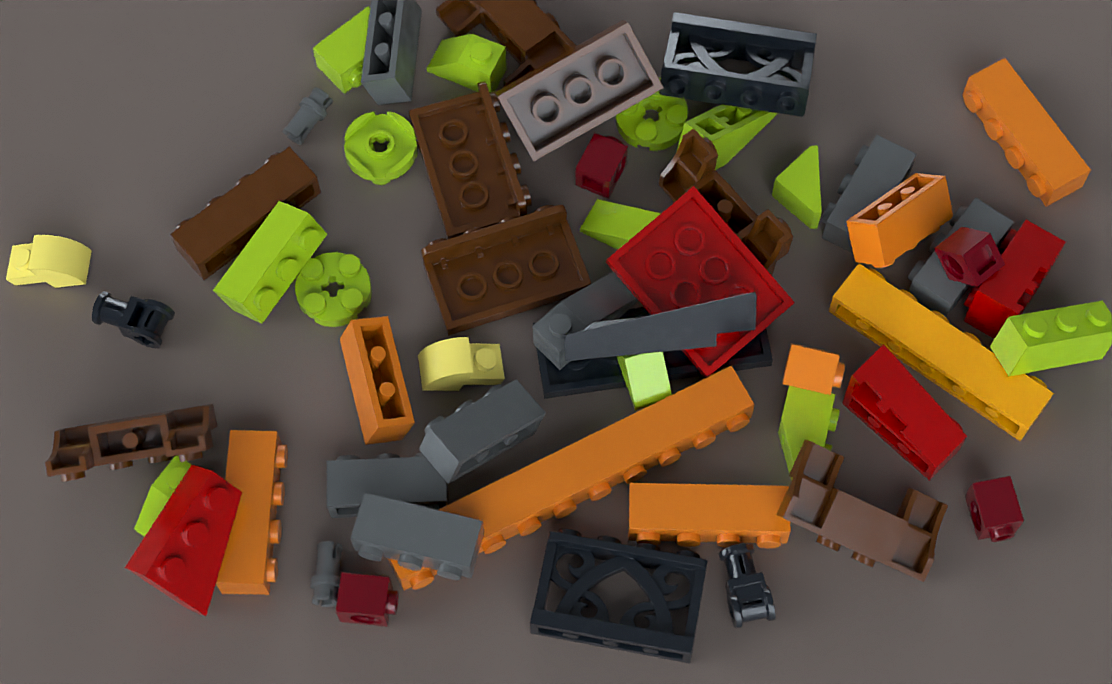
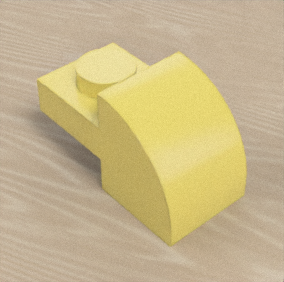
[6,235,92,288]
[418,337,505,391]

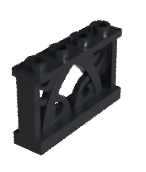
[659,12,817,117]
[530,529,708,664]

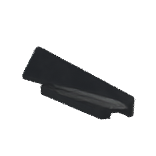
[564,292,757,361]

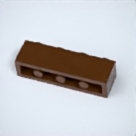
[170,146,321,281]

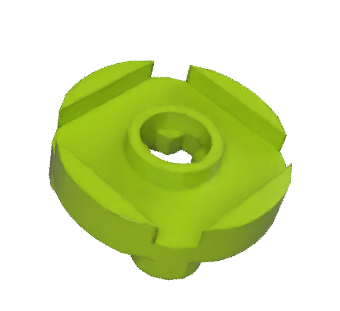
[616,77,688,151]
[344,111,418,185]
[295,252,372,327]

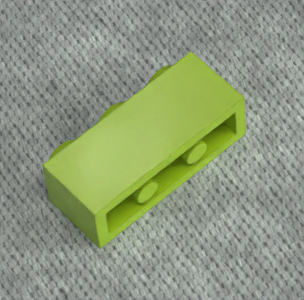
[213,201,327,324]
[990,300,1112,376]

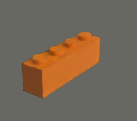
[962,58,1091,207]
[216,430,288,595]
[628,483,791,549]

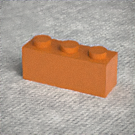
[846,173,953,268]
[340,316,415,445]
[782,343,845,395]

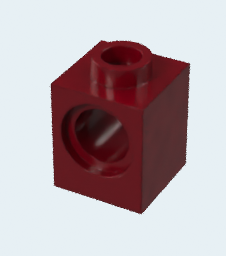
[576,133,628,199]
[934,227,1005,287]
[965,476,1024,542]
[336,572,399,627]

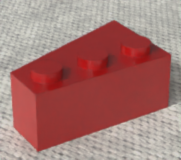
[964,220,1066,339]
[842,344,967,481]
[125,465,242,617]

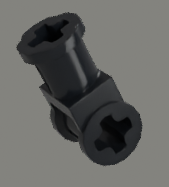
[91,291,175,349]
[718,543,776,629]

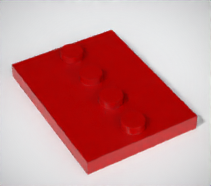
[605,186,795,378]

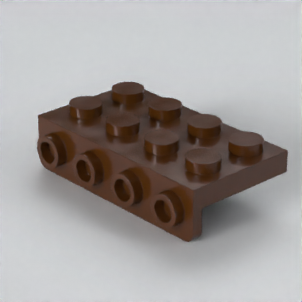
[408,81,532,239]
[421,205,592,336]

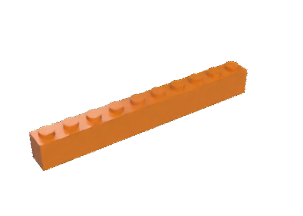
[387,365,755,591]

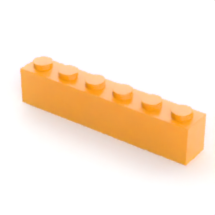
[828,263,1054,441]

